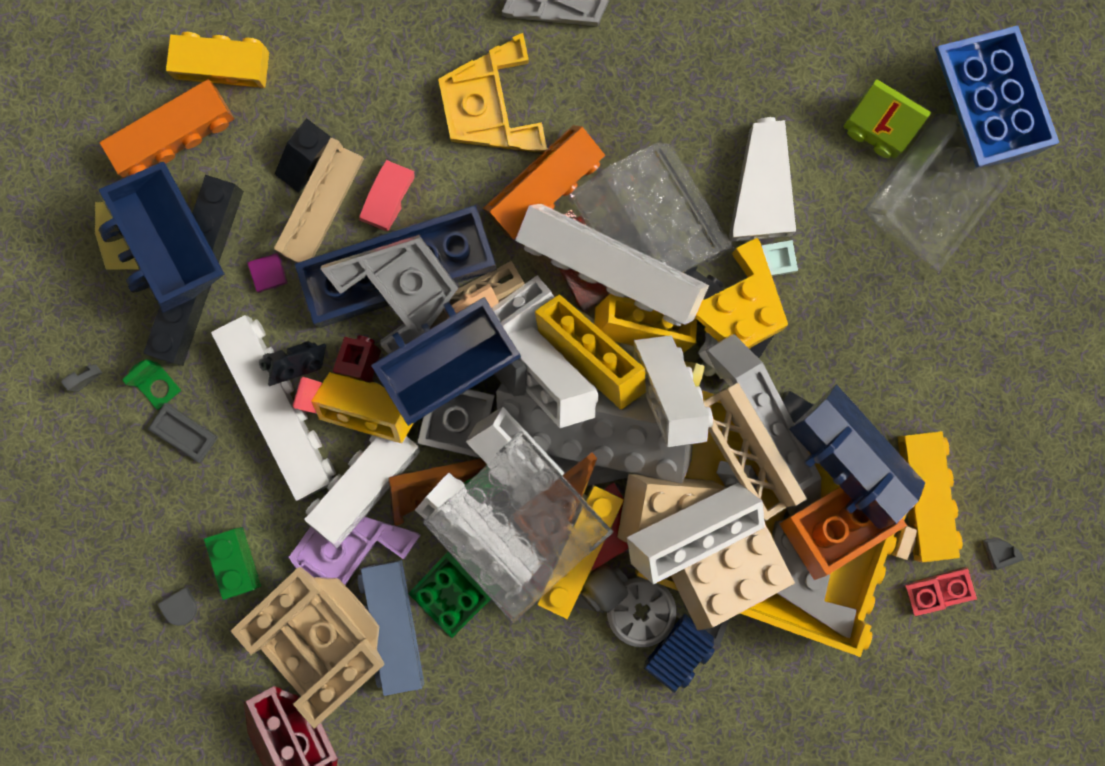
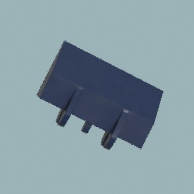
[98,162,225,313]
[371,297,521,426]
[789,384,925,529]

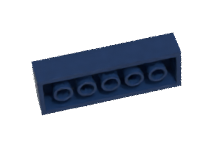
[295,205,497,328]

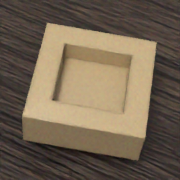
[890,526,917,560]

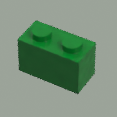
[204,527,261,600]

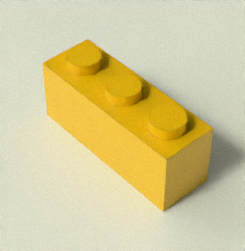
[166,32,269,88]
[594,293,697,353]
[311,372,414,444]

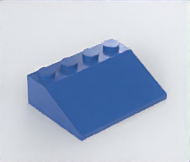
[935,25,1059,168]

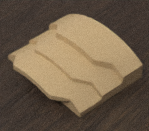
[231,567,385,728]

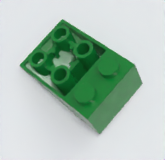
[408,546,502,638]

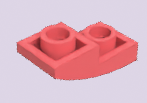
[359,160,415,232]
[906,567,977,616]

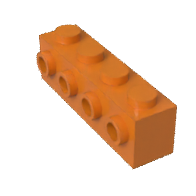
[99,79,235,178]
[483,125,605,240]

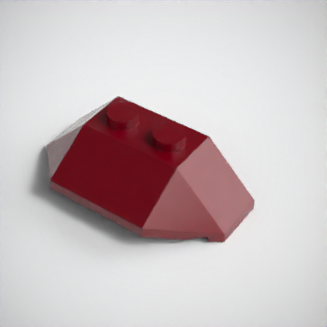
[244,686,338,766]

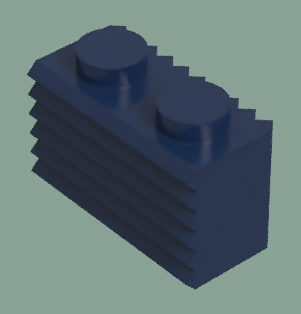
[644,614,715,693]

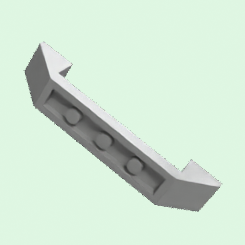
[705,334,822,516]

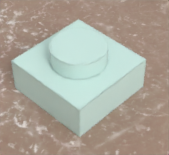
[762,240,798,276]

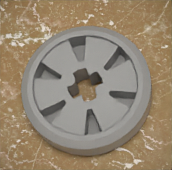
[607,576,676,647]

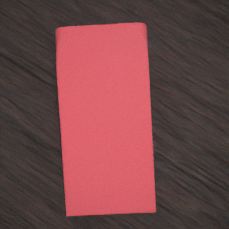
[293,377,322,414]

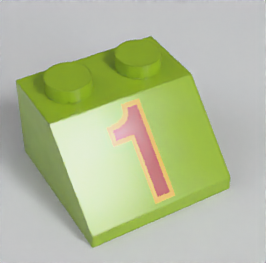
[843,79,931,159]

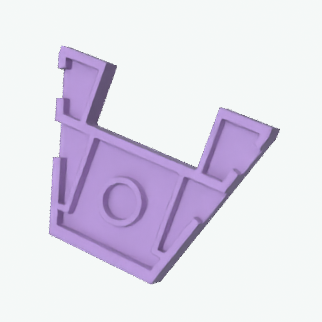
[289,517,421,585]

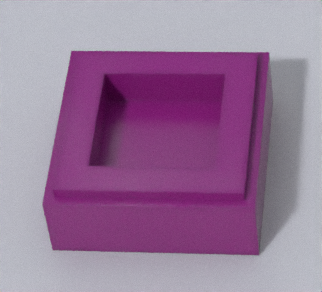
[247,253,288,293]

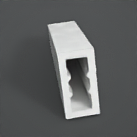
[729,117,796,242]

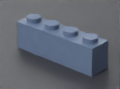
[358,559,425,696]

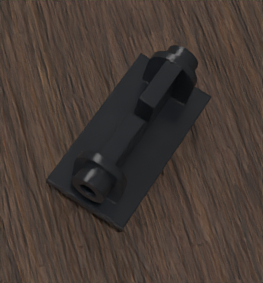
[259,341,326,386]

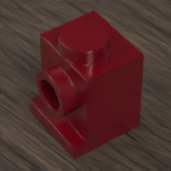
[332,335,381,383]

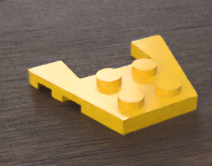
[438,33,547,153]
[695,238,788,348]

